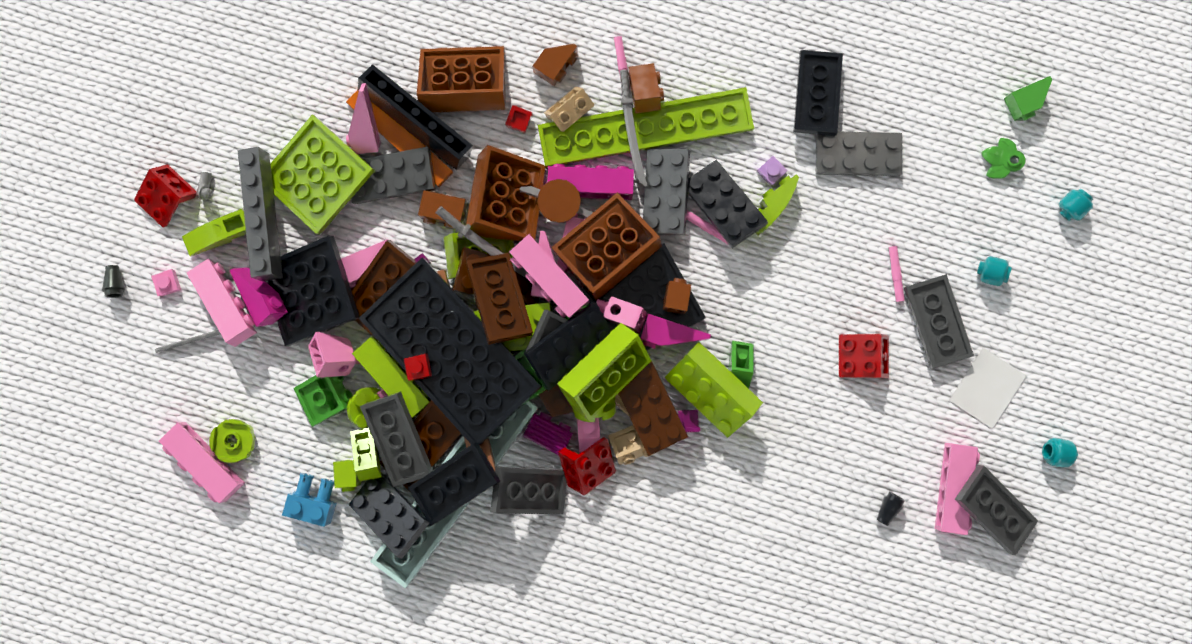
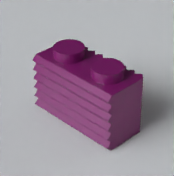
[523,411,573,456]

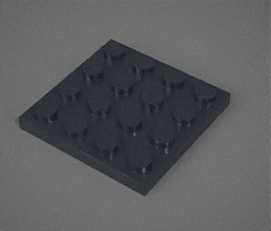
[265,235,360,346]

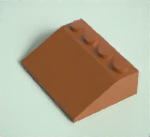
[417,46,506,112]
[466,145,545,241]
[551,192,662,301]

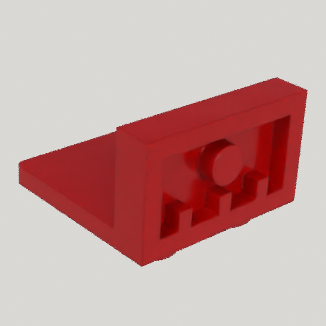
[134,164,197,228]
[839,334,889,378]
[558,437,616,495]

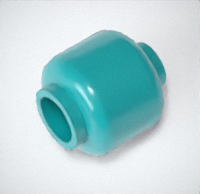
[1059,189,1093,221]
[977,256,1012,286]
[1042,438,1078,468]

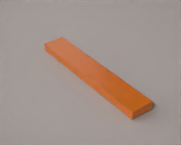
[346,90,453,187]

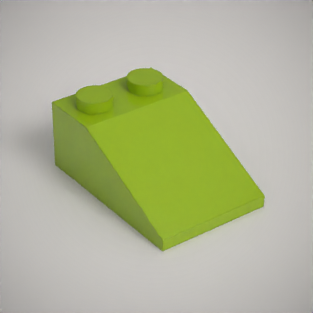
[444,233,514,280]

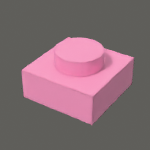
[151,269,181,297]

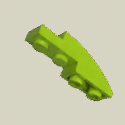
[756,174,799,236]
[182,209,246,257]

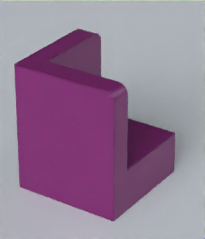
[676,410,701,432]

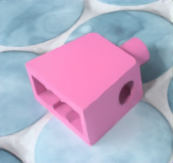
[596,297,648,334]
[308,332,361,377]

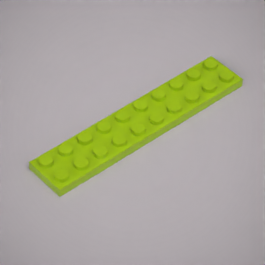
[538,87,754,168]

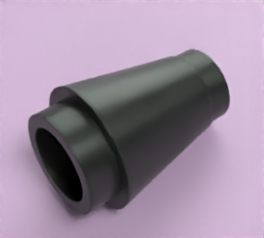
[102,265,125,298]

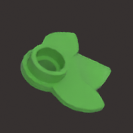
[981,138,1026,179]

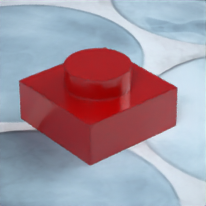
[505,105,533,134]
[404,354,432,381]

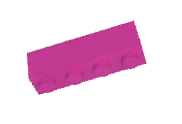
[547,164,634,200]

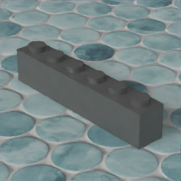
[237,147,283,282]

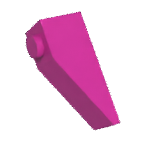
[230,267,287,327]
[640,314,711,349]

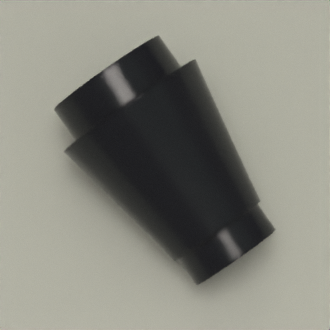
[877,491,905,526]

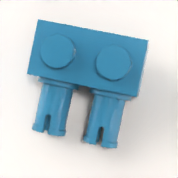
[282,473,337,527]

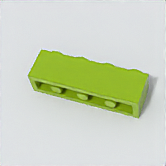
[352,336,431,419]

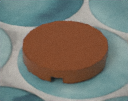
[537,179,581,223]

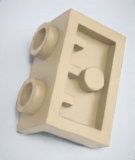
[544,86,594,132]
[608,425,655,465]

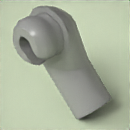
[196,172,213,200]

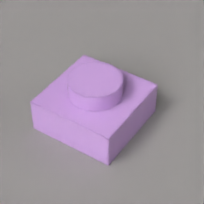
[757,156,788,186]

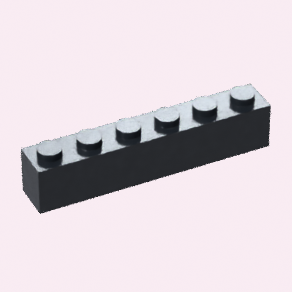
[358,64,473,171]

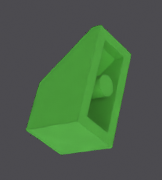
[1004,76,1052,121]
[728,340,753,389]

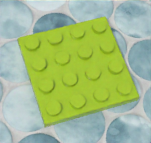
[271,114,375,235]

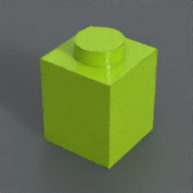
[333,460,361,492]

